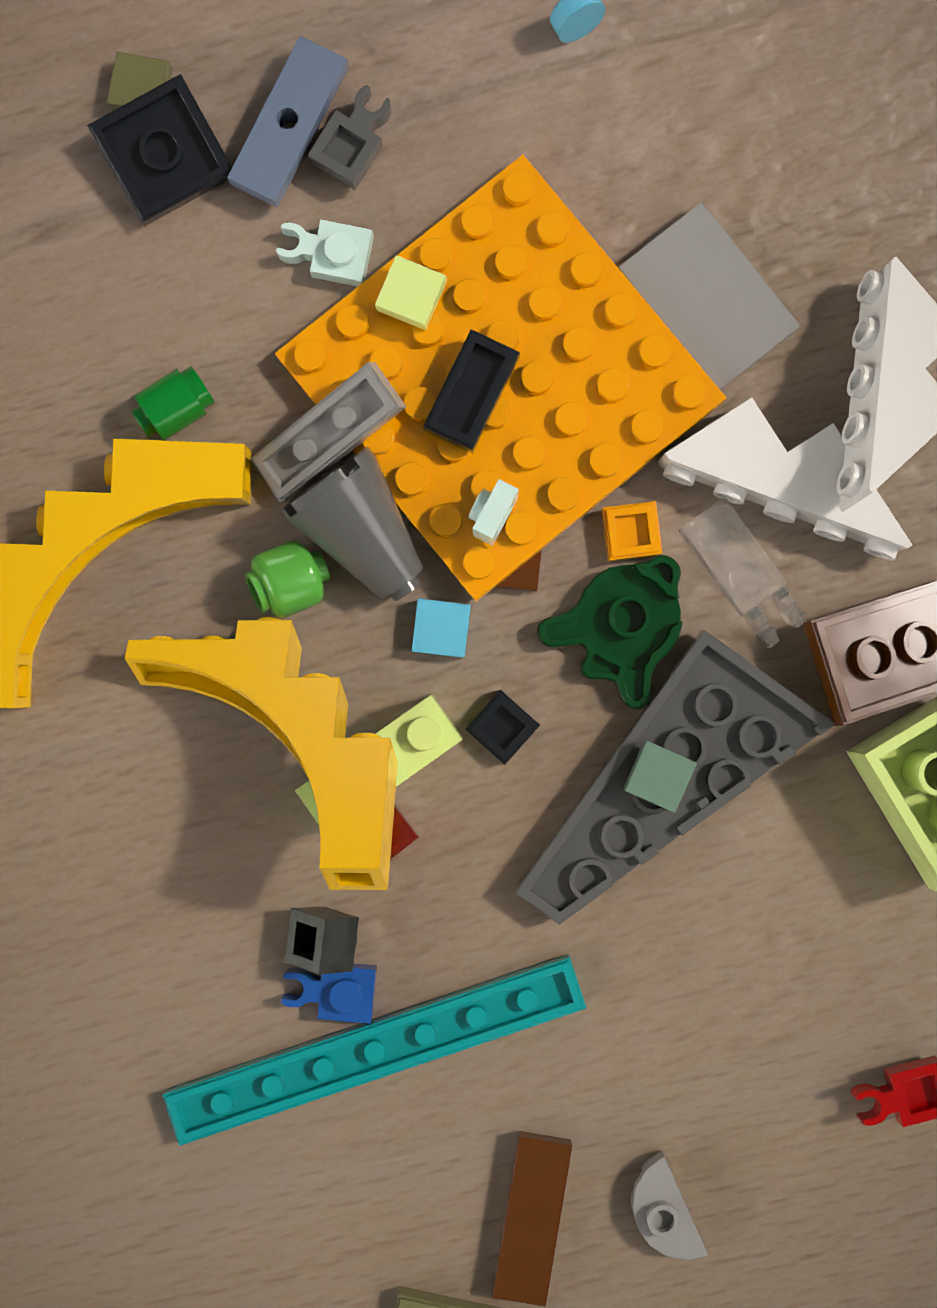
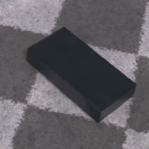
[423,329,520,454]

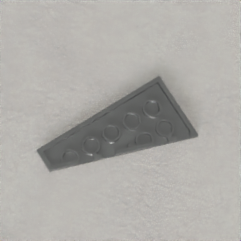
[515,630,835,925]

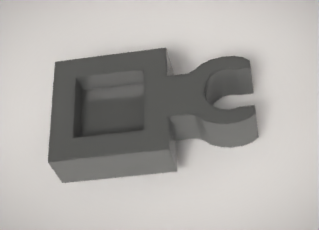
[308,85,391,190]

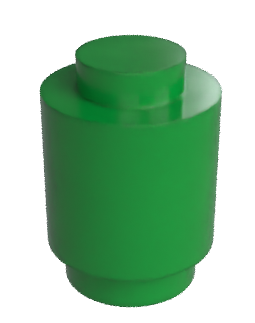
[130,366,215,441]

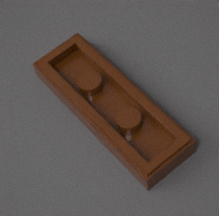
[492,1131,572,1307]

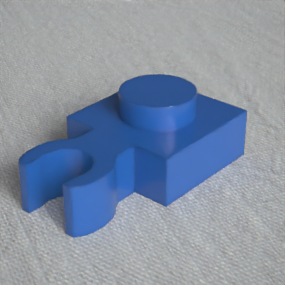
[281,963,377,1024]

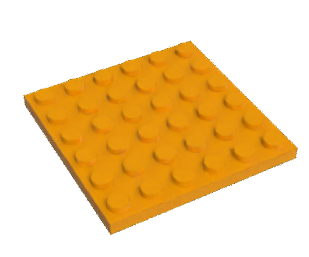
[274,154,727,603]

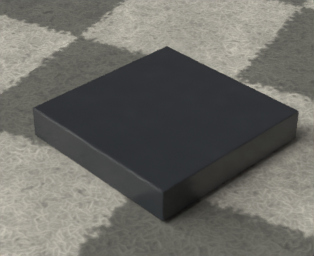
[87,74,232,226]

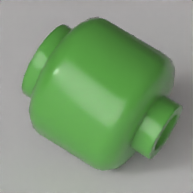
[245,540,330,619]

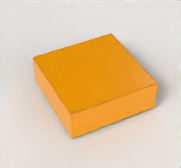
[601,501,662,562]

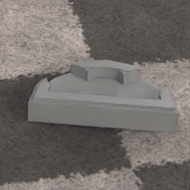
[630,1150,709,1260]

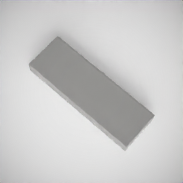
[250,362,406,503]

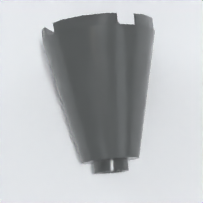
[281,446,423,601]

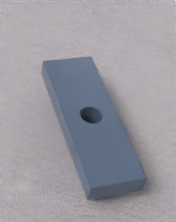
[227,36,349,208]

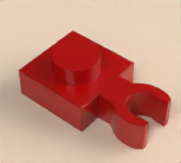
[850,1055,937,1128]

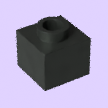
[285,907,359,975]

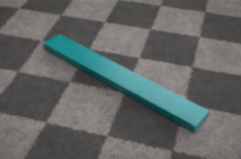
[162,954,587,1146]

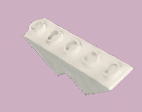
[836,257,937,512]
[658,398,912,560]

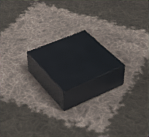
[465,690,540,765]

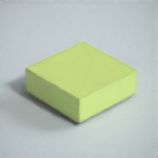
[375,255,447,330]

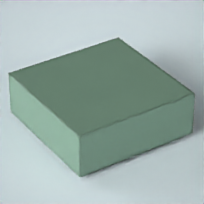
[623,740,697,813]

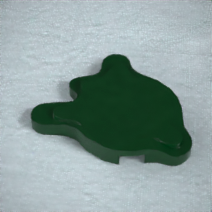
[537,555,683,709]

